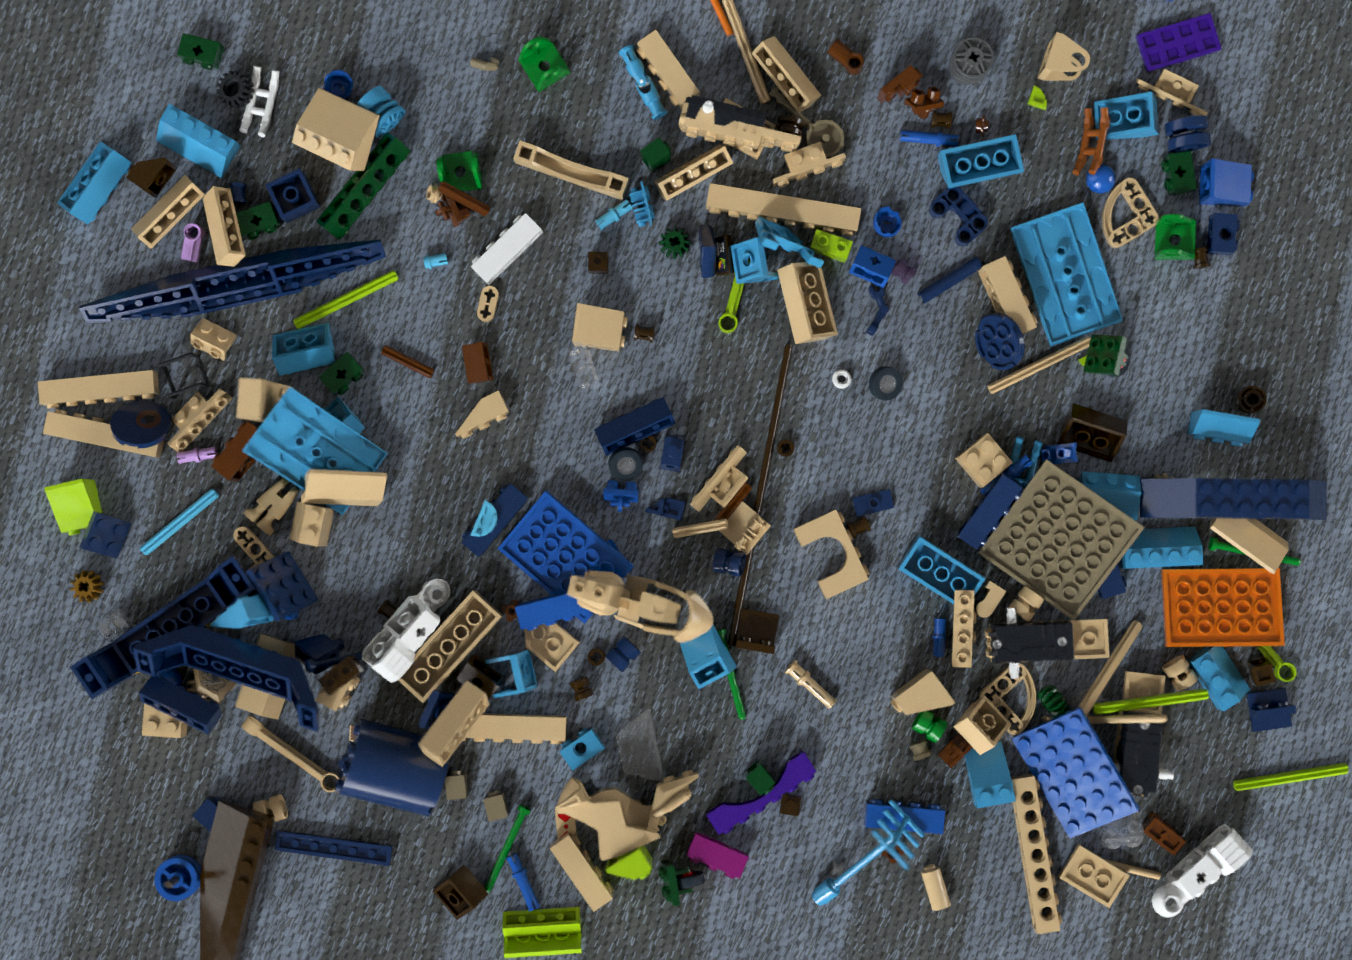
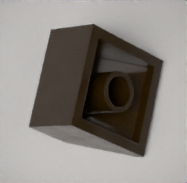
[126,158,178,198]
[433,865,489,920]

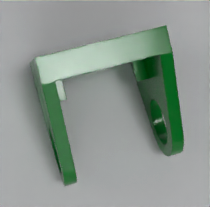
[518,36,571,93]
[436,150,482,192]
[1154,214,1196,260]

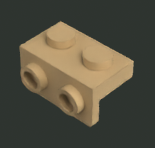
[190,318,237,361]

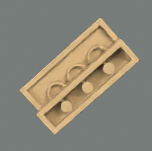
[301,469,387,506]
[1210,518,1289,574]
[235,633,295,719]

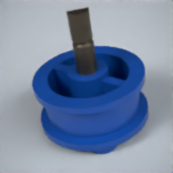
[154,855,201,901]

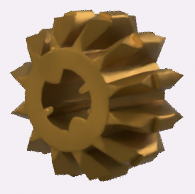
[69,570,104,603]

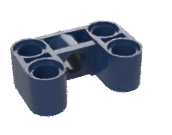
[929,187,988,247]

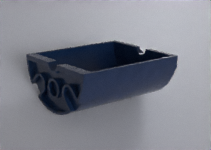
[335,718,449,817]

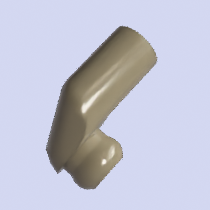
[470,57,500,71]

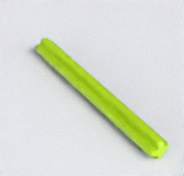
[293,270,399,329]
[1092,689,1209,715]
[1233,763,1349,791]

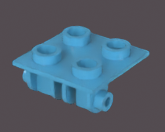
[629,181,655,227]

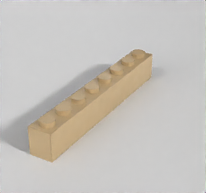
[706,183,861,236]

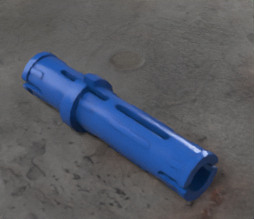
[900,129,959,147]
[980,454,1034,495]
[506,852,540,911]

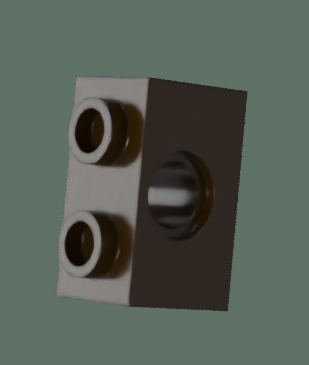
[317,655,365,696]
[457,655,505,700]

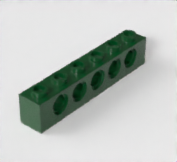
[316,132,411,240]

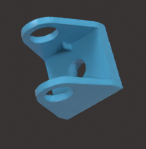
[731,237,779,284]
[485,650,538,698]

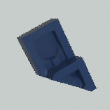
[645,498,687,521]

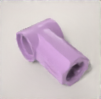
[181,223,205,263]

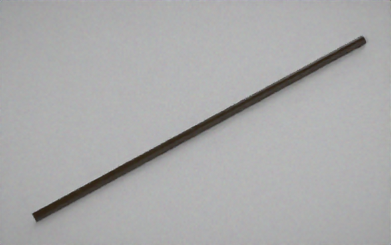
[727,344,793,646]

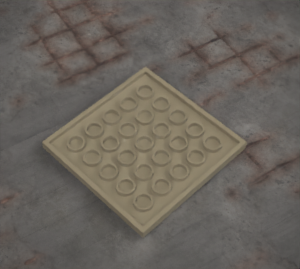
[978,459,1145,620]

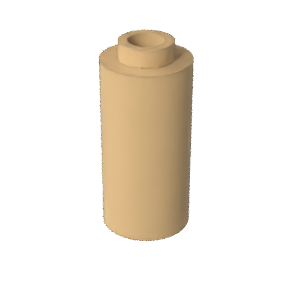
[921,864,951,911]

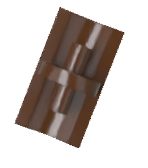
[904,86,944,119]
[435,194,470,227]
[937,733,973,768]

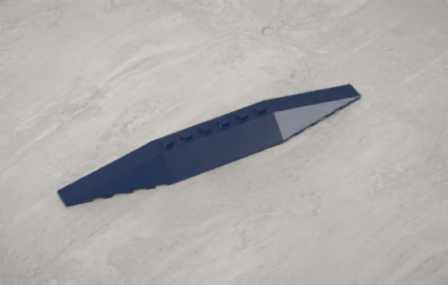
[79,239,386,323]

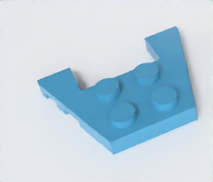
[755,217,824,268]

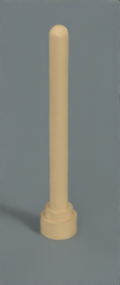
[1086,714,1167,724]

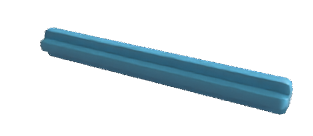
[140,489,219,555]

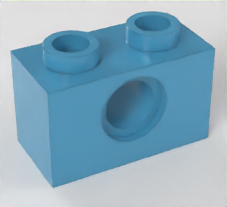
[559,728,605,771]

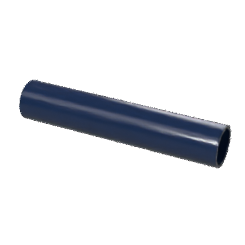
[917,257,983,304]

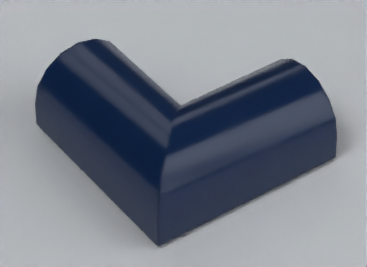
[699,224,717,278]

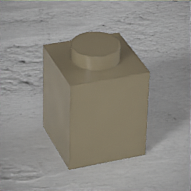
[445,770,468,800]
[483,790,509,822]

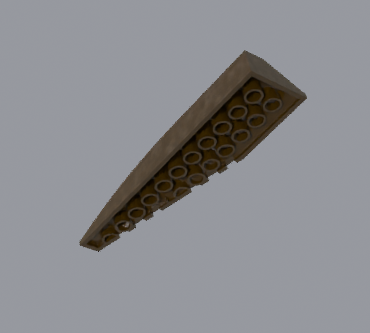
[200,800,275,960]

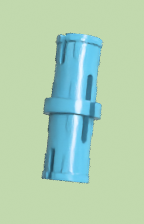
[595,199,633,230]

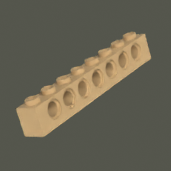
[1011,774,1062,934]

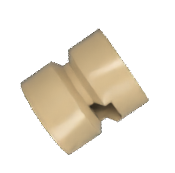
[1008,586,1045,622]
[1162,655,1199,691]
[253,794,288,822]

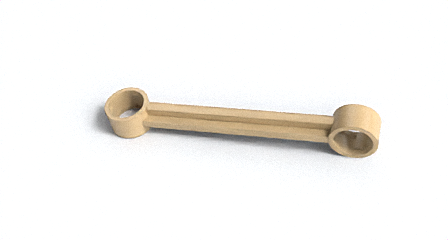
[241,716,341,792]

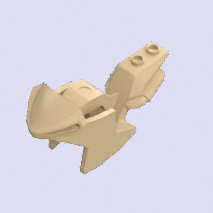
[567,570,713,643]
[555,770,699,860]

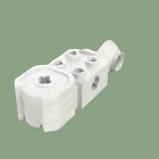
[362,579,450,683]
[1152,824,1253,917]

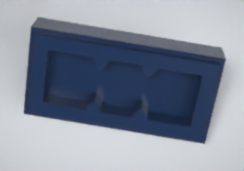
[852,489,894,517]

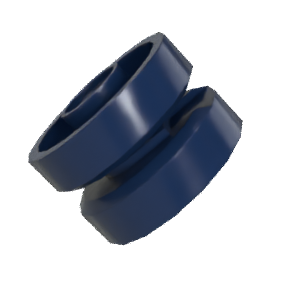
[1164,116,1211,153]

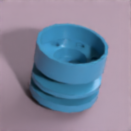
[356,86,405,138]

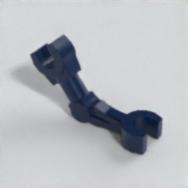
[866,286,889,336]

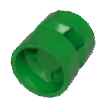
[911,710,948,743]

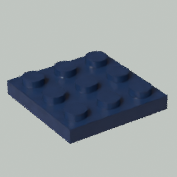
[246,551,319,622]

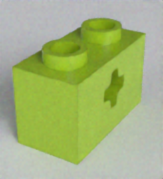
[810,229,853,263]

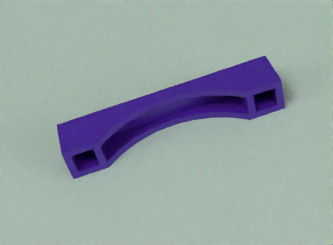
[706,750,816,835]

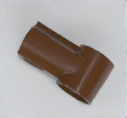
[827,39,864,75]

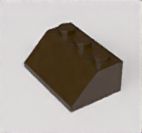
[1057,403,1128,463]

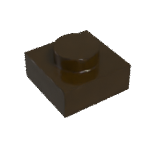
[779,794,802,816]

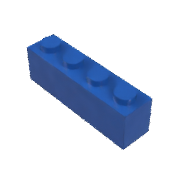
[515,591,594,631]
[864,798,945,834]

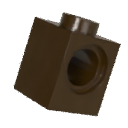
[588,252,608,274]
[1247,658,1276,686]

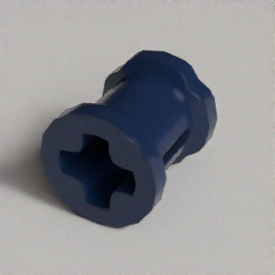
[229,182,247,204]

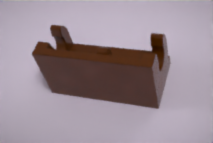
[462,342,493,384]
[1142,811,1186,856]

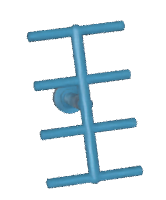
[812,799,925,905]

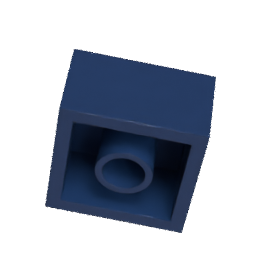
[265,168,321,223]

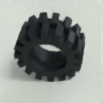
[216,71,255,108]

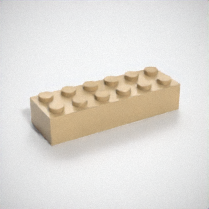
[398,590,504,703]

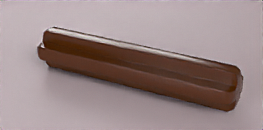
[437,181,490,216]
[381,345,435,378]
[713,482,752,531]

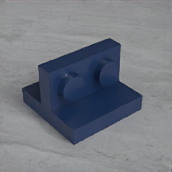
[1246,688,1297,732]

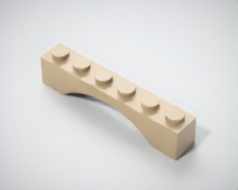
[513,141,629,201]

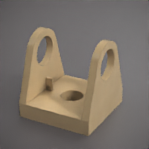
[1037,32,1090,81]

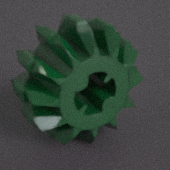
[659,226,691,260]
[1037,684,1069,718]

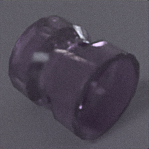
[891,259,917,285]

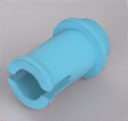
[423,252,448,270]

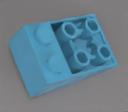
[210,593,274,628]
[680,624,737,690]

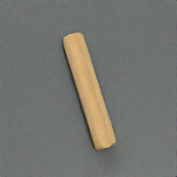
[672,519,728,538]

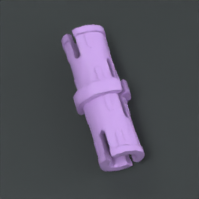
[177,446,218,464]

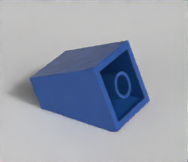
[1199,159,1254,207]

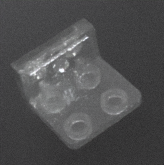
[1101,811,1145,849]

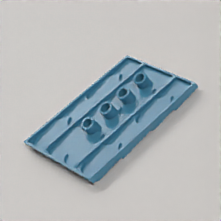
[1011,202,1123,347]
[242,387,388,515]

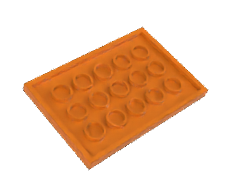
[1161,568,1285,647]

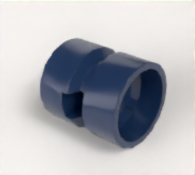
[713,548,746,577]
[605,636,641,672]

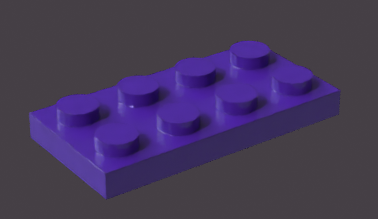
[1136,13,1222,73]

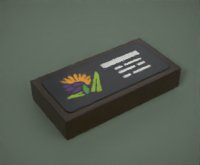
[715,235,735,276]

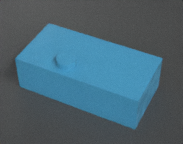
[897,534,985,604]

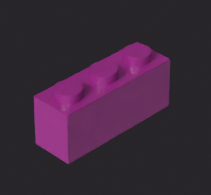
[686,831,749,879]

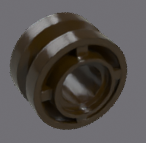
[775,115,804,136]
[1236,386,1267,414]

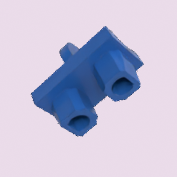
[1041,443,1078,464]
[603,480,638,512]

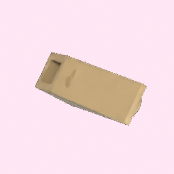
[455,391,510,439]

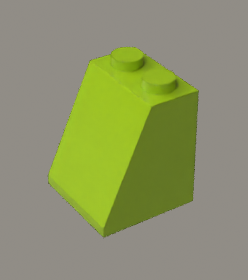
[44,479,102,536]

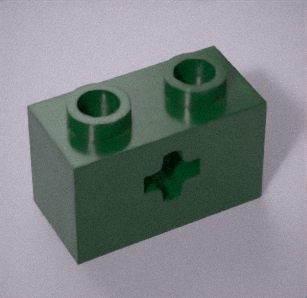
[177,33,224,70]
[640,137,671,174]
[1161,151,1197,195]
[236,201,281,240]
[318,352,365,396]
[744,760,775,795]

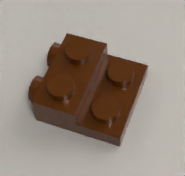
[877,65,922,104]

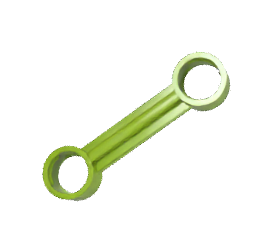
[718,260,750,333]
[1256,646,1297,682]

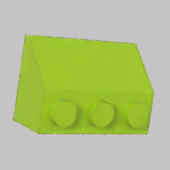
[606,845,653,880]

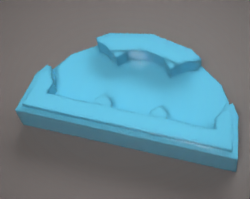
[471,500,498,537]

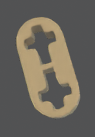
[477,286,499,322]

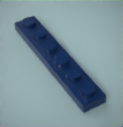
[274,830,393,866]

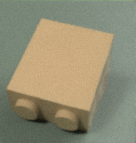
[572,303,628,352]
[289,501,334,547]
[890,668,955,715]

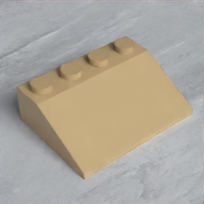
[292,88,380,171]

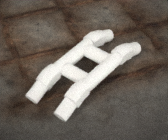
[239,66,280,137]

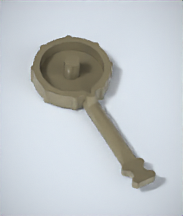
[769,87,844,158]

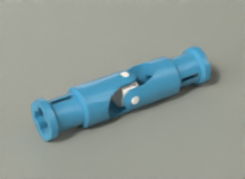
[618,45,668,120]

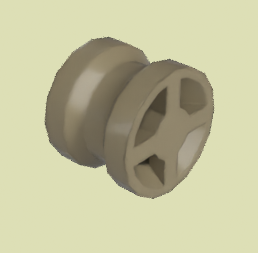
[909,739,932,761]

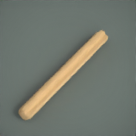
[722,0,770,104]
[987,336,1091,394]
[1078,620,1143,716]

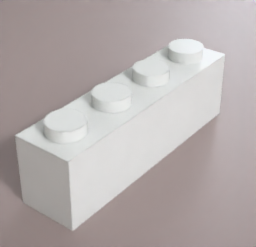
[471,213,543,285]

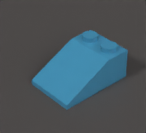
[1094,91,1159,140]
[965,741,1016,808]

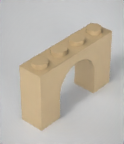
[793,510,870,599]

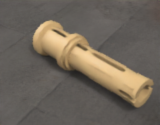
[784,659,837,709]

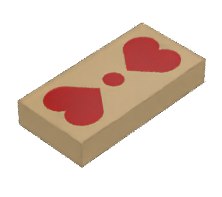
[555,808,577,839]

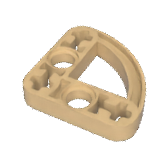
[1102,178,1159,248]
[979,663,1036,735]

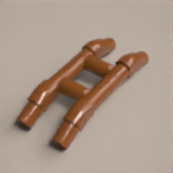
[1072,107,1110,175]

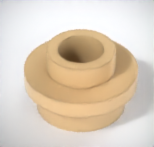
[426,184,442,203]

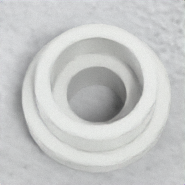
[832,369,852,389]

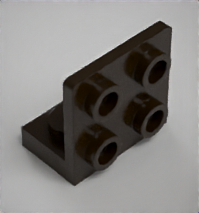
[735,609,779,654]

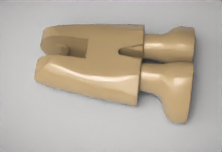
[243,478,299,536]

